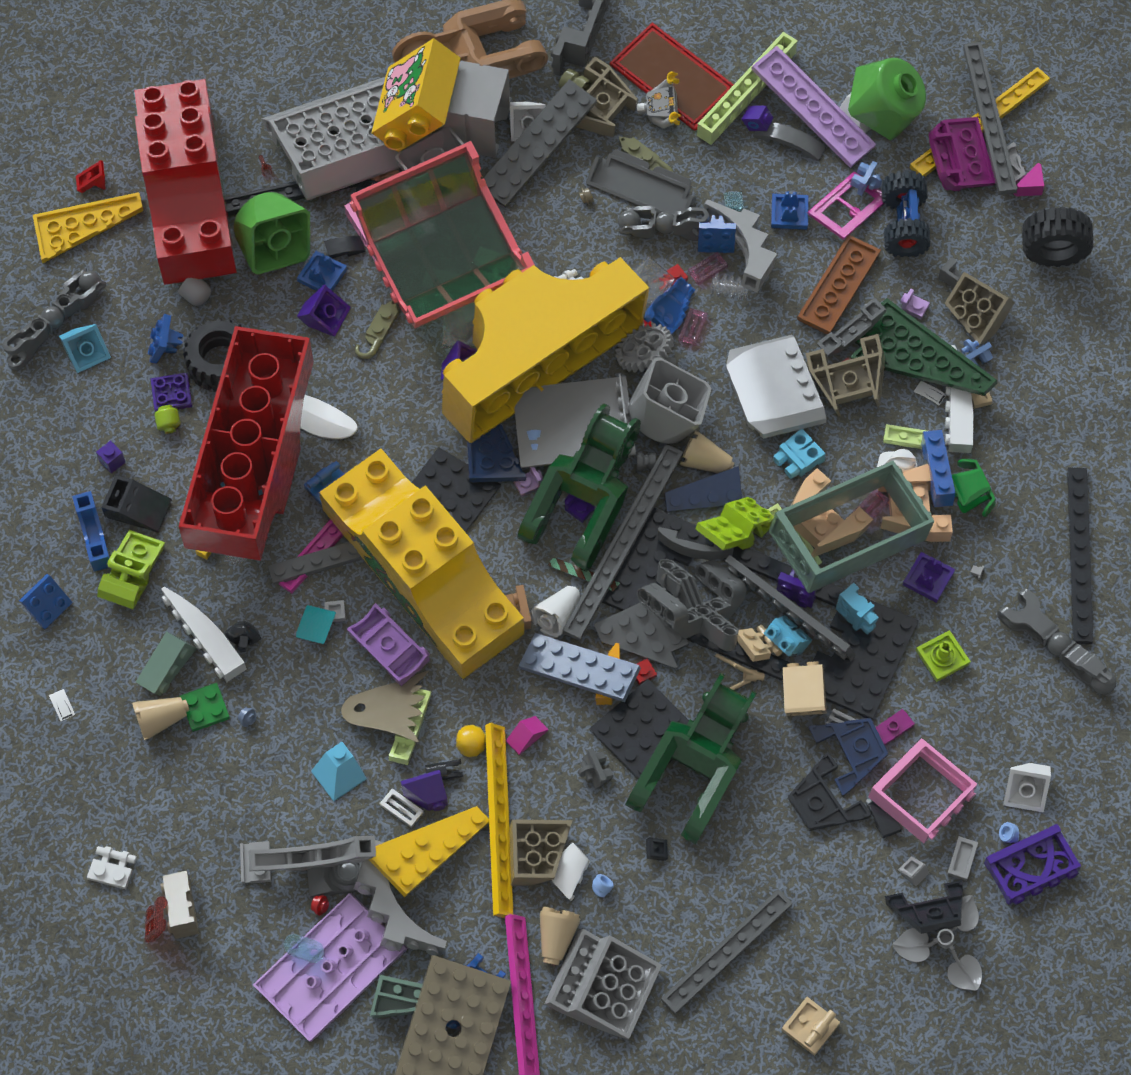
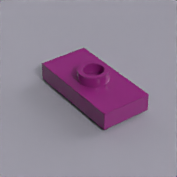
[875,709,915,746]

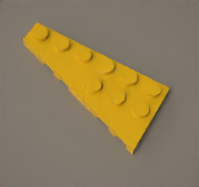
[33,192,143,263]
[368,806,489,897]

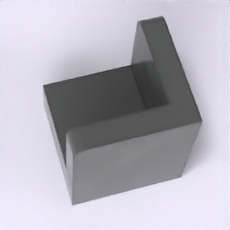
[938,257,963,288]

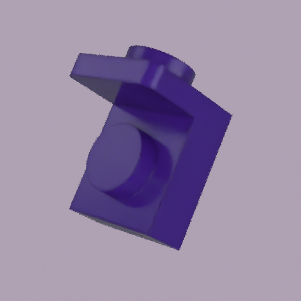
[564,494,595,523]

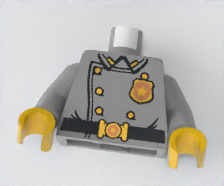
[637,71,681,129]

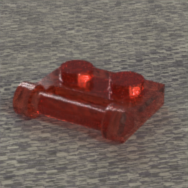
[145,896,168,942]

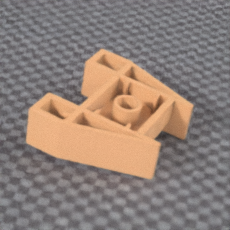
[877,464,953,542]
[791,468,873,557]

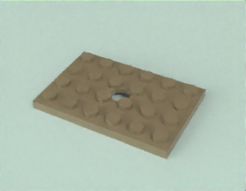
[395,955,511,1075]

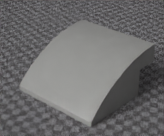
[544,929,662,1039]

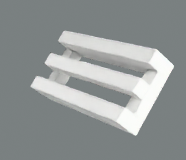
[380,789,424,828]

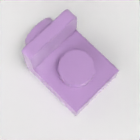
[900,289,930,319]
[513,467,543,497]

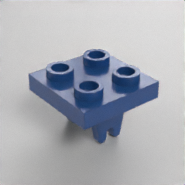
[771,191,808,230]
[698,215,736,253]
[297,251,348,291]
[148,314,183,363]
[19,574,73,629]

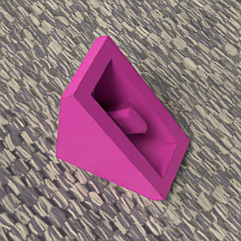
[1014,163,1044,196]
[506,716,549,755]

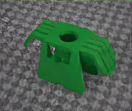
[952,459,996,517]

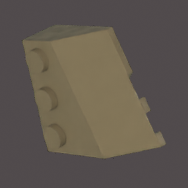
[945,272,1015,346]
[509,820,572,886]

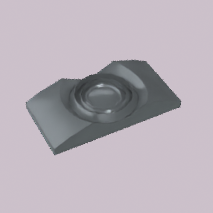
[307,863,391,898]

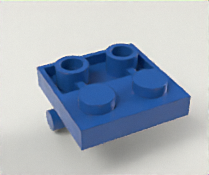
[304,461,344,506]

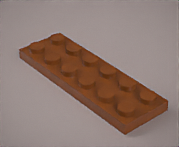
[797,235,881,335]

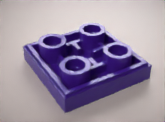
[150,373,192,412]

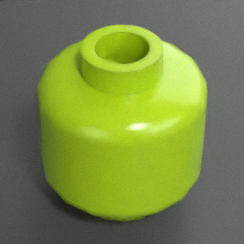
[154,405,181,434]

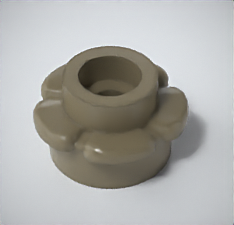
[579,188,594,205]

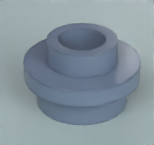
[238,707,256,727]

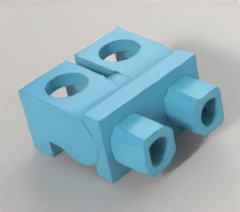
[773,429,826,479]
[836,583,879,634]
[763,615,812,656]

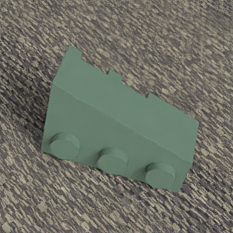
[136,631,197,696]
[370,975,423,1019]

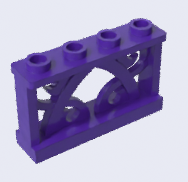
[984,824,1081,905]

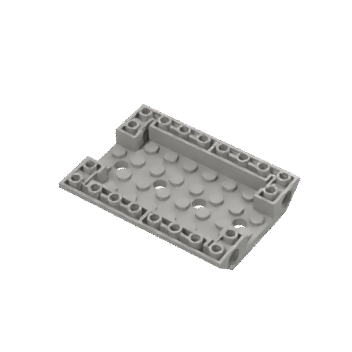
[261,77,432,200]

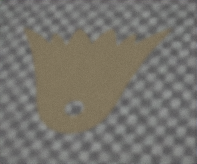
[341,670,429,742]

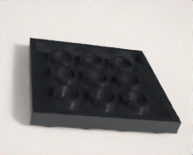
[411,447,501,533]
[590,679,689,779]

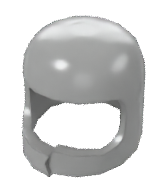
[177,278,211,306]

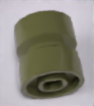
[558,68,592,92]

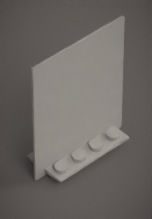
[514,374,636,468]

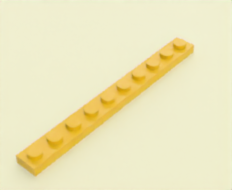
[909,67,1050,177]
[485,723,513,918]

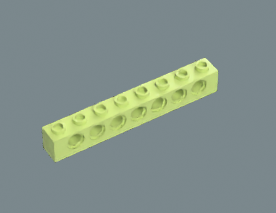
[697,32,797,145]

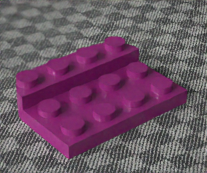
[929,117,995,191]

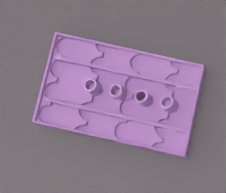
[253,893,408,1042]

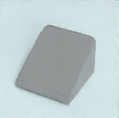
[898,856,929,886]

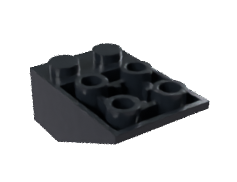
[101,475,172,532]

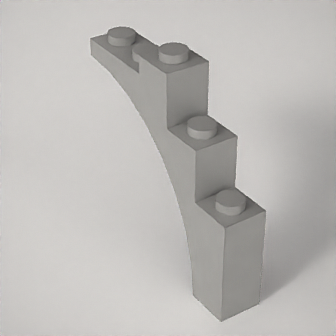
[702,199,777,293]
[248,836,376,871]
[353,840,447,956]

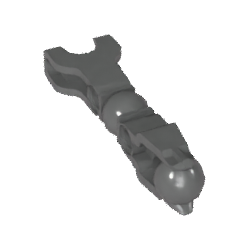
[3,268,106,371]
[997,588,1117,696]

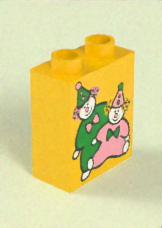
[371,38,461,152]

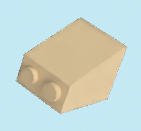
[783,662,827,716]

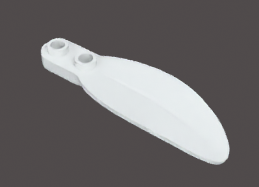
[300,395,358,439]

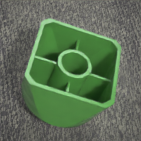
[848,58,926,140]
[234,192,310,275]

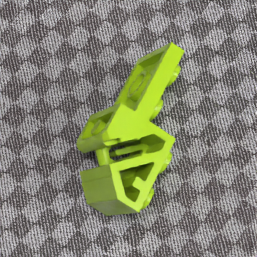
[695,497,774,550]
[97,530,165,609]

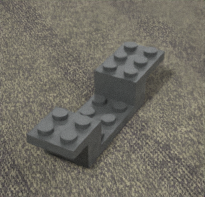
[551,0,610,76]

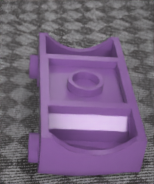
[347,603,430,686]

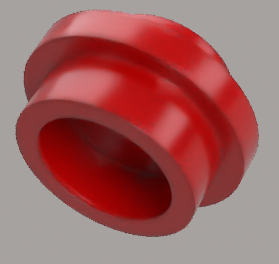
[311,895,329,916]

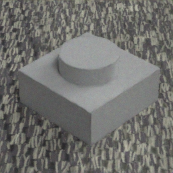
[324,600,346,622]

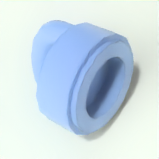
[999,822,1019,843]
[592,874,614,897]

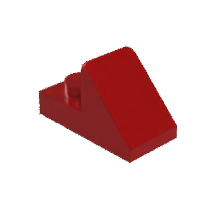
[76,160,106,193]

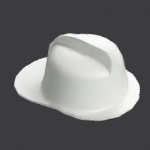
[877,449,917,472]

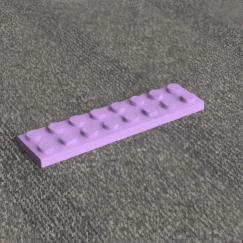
[751,46,876,168]

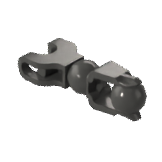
[618,206,709,241]

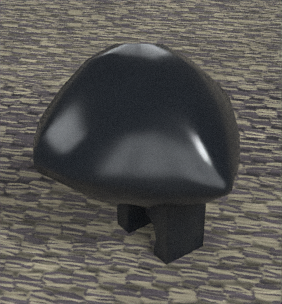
[224,621,261,652]

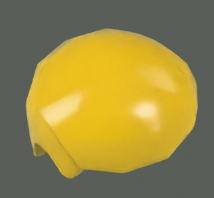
[456,725,486,757]

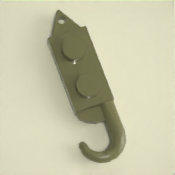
[619,136,673,172]
[355,301,399,359]

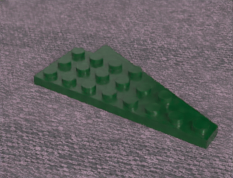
[850,298,997,396]

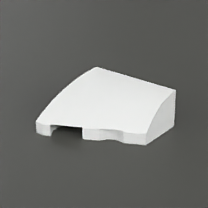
[552,843,590,901]

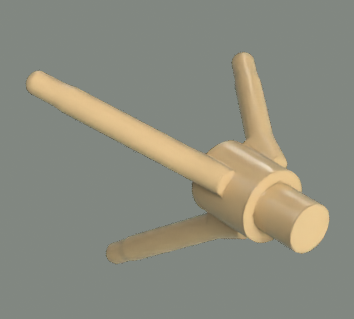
[715,654,765,690]

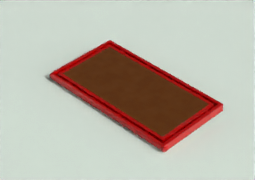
[609,22,734,131]

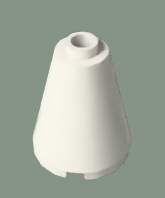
[530,586,581,638]

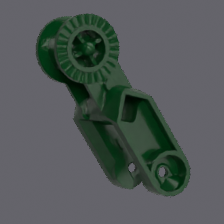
[517,403,641,572]
[625,673,757,845]

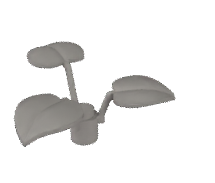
[893,895,982,991]

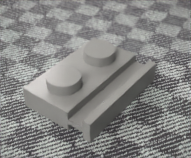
[240,841,271,884]

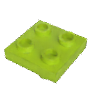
[916,630,971,682]

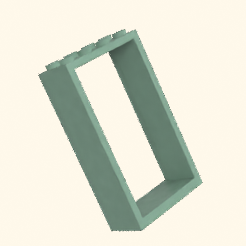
[769,460,934,593]

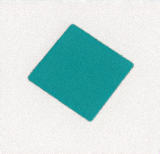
[296,605,336,644]

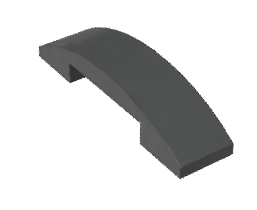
[753,122,826,161]
[817,297,886,357]
[658,527,734,560]

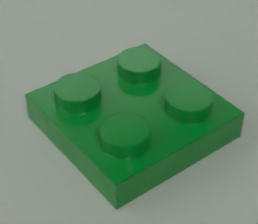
[180,683,230,732]

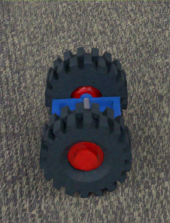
[881,170,931,257]

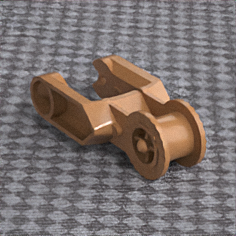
[392,0,548,79]

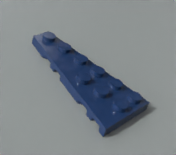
[467,424,526,482]

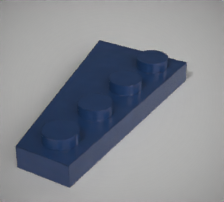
[665,466,742,511]

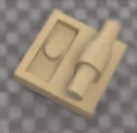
[781,997,840,1056]

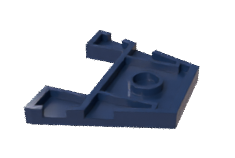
[808,718,888,797]

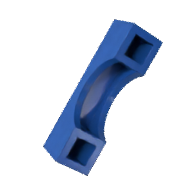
[921,430,955,507]
[72,491,110,572]

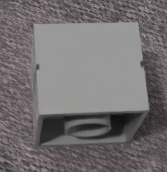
[440,61,510,158]

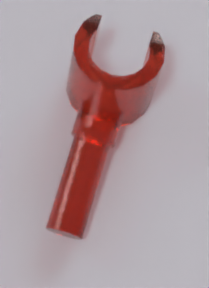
[259,155,272,176]

